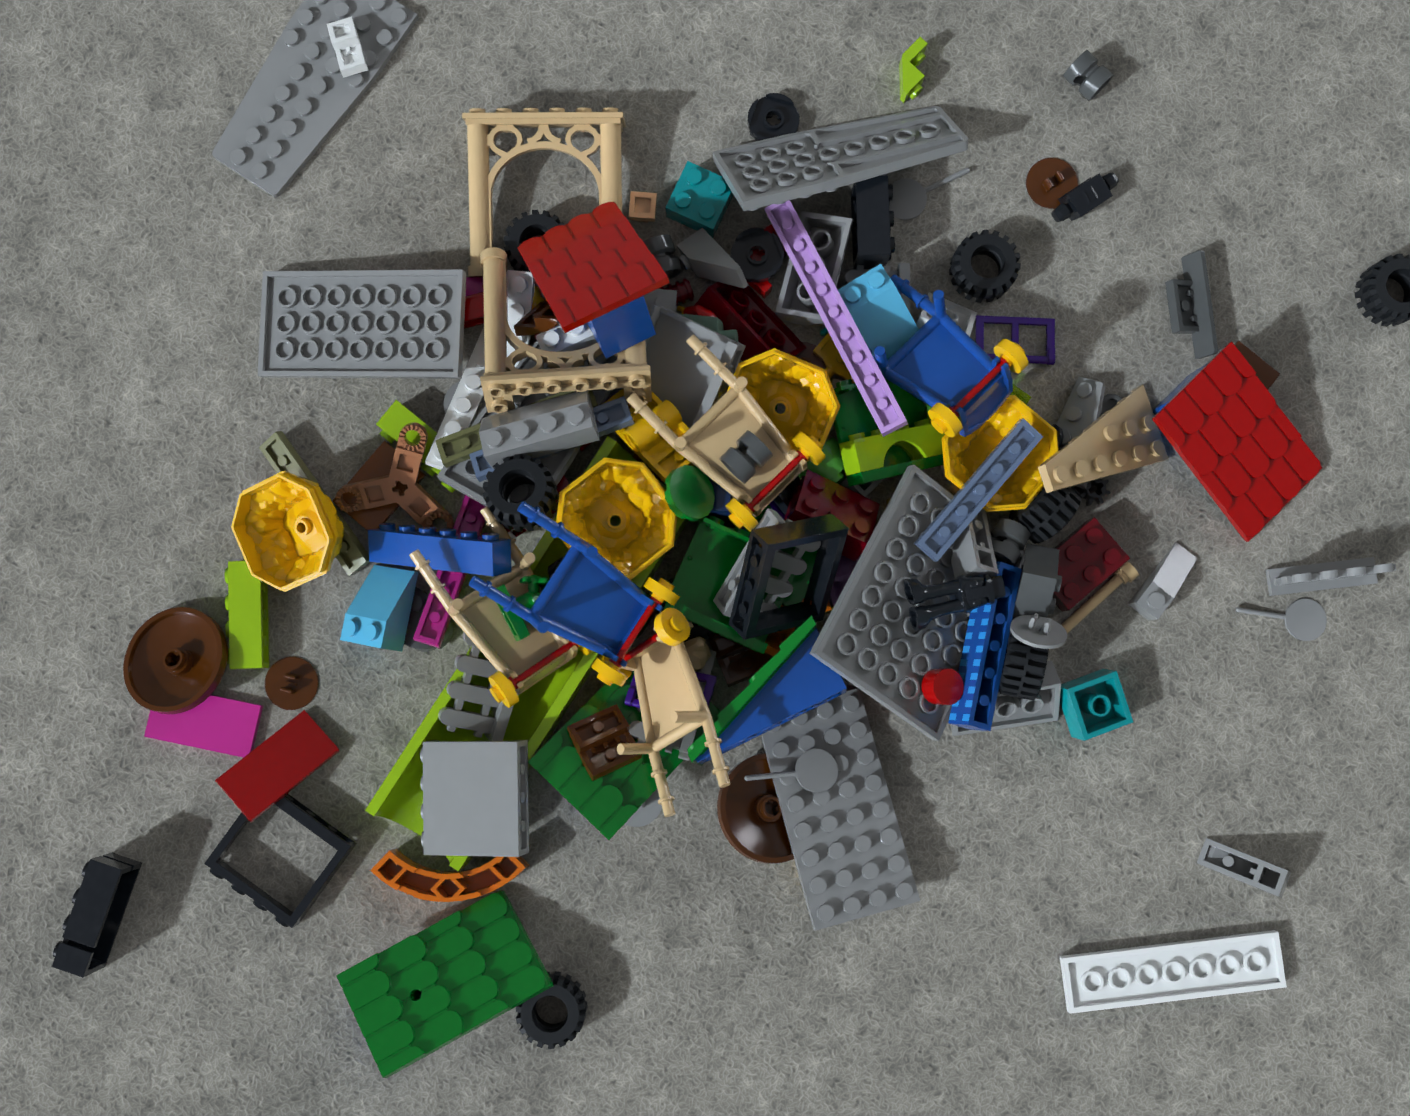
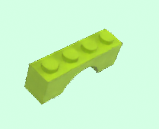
[839,419,944,476]

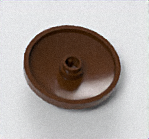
[123,607,228,714]
[717,753,794,864]

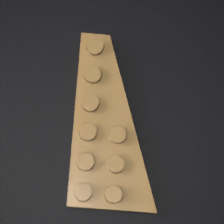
[1038,384,1169,493]

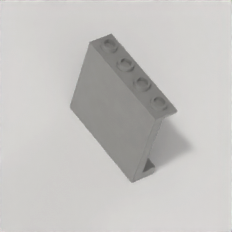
[612,305,746,428]
[420,740,529,857]

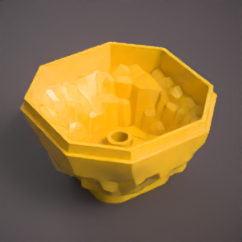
[727,348,840,462]
[941,395,1059,512]
[556,457,677,580]
[231,471,344,592]

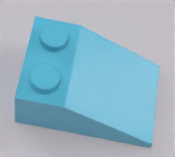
[838,264,919,360]
[340,565,418,652]

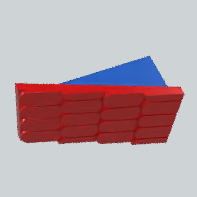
[517,202,670,358]
[1152,341,1322,542]

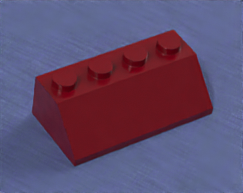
[695,282,807,361]

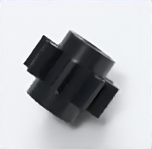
[1075,479,1110,506]

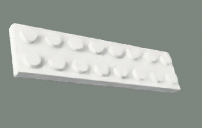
[1060,930,1287,1014]

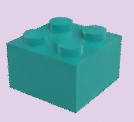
[665,161,734,238]
[1060,669,1133,741]

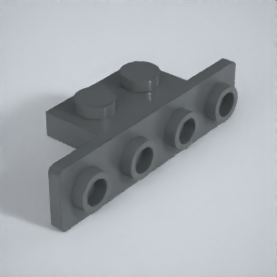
[1165,250,1218,359]

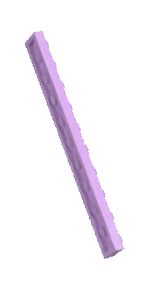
[764,200,908,437]

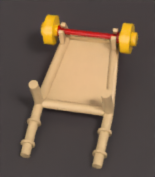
[626,334,826,532]
[409,507,593,708]
[598,608,731,817]

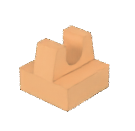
[628,191,657,223]

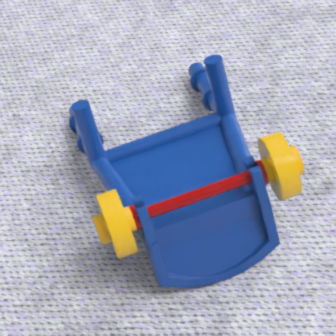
[869,274,1029,437]
[469,501,680,687]

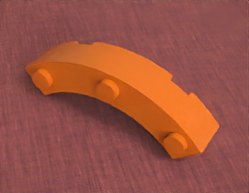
[370,848,529,902]

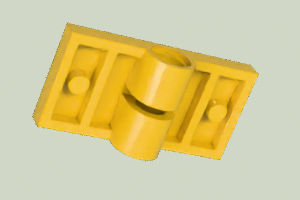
[603,388,694,485]

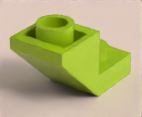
[899,37,928,103]

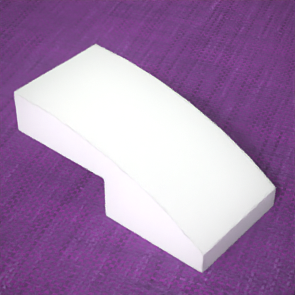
[327,16,368,78]

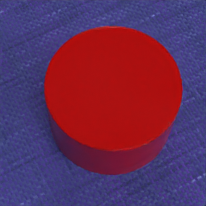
[921,668,964,705]

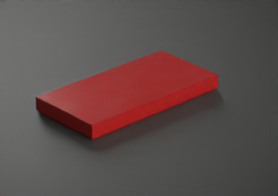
[215,710,339,823]

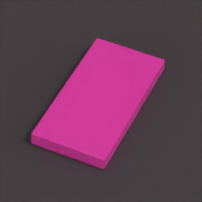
[144,695,263,758]

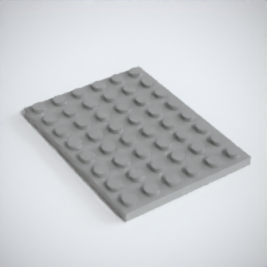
[809,465,1025,741]

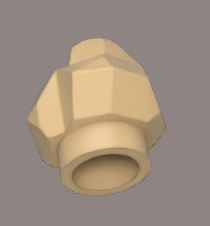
[684,636,712,672]

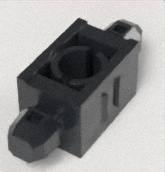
[1051,173,1119,222]

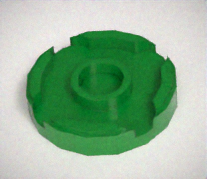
[664,465,715,521]

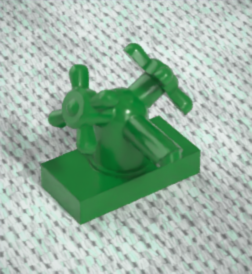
[496,575,549,641]

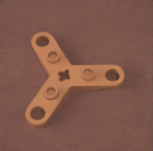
[335,422,454,532]

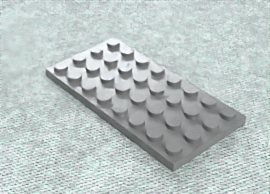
[258,269,467,379]
[761,688,920,931]

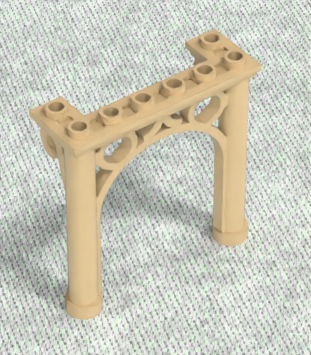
[462,107,626,277]
[480,247,652,413]

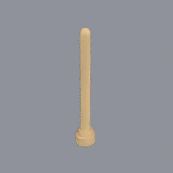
[1049,561,1139,650]

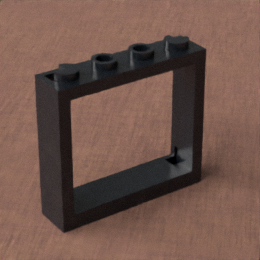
[729,514,849,640]
[204,794,357,928]

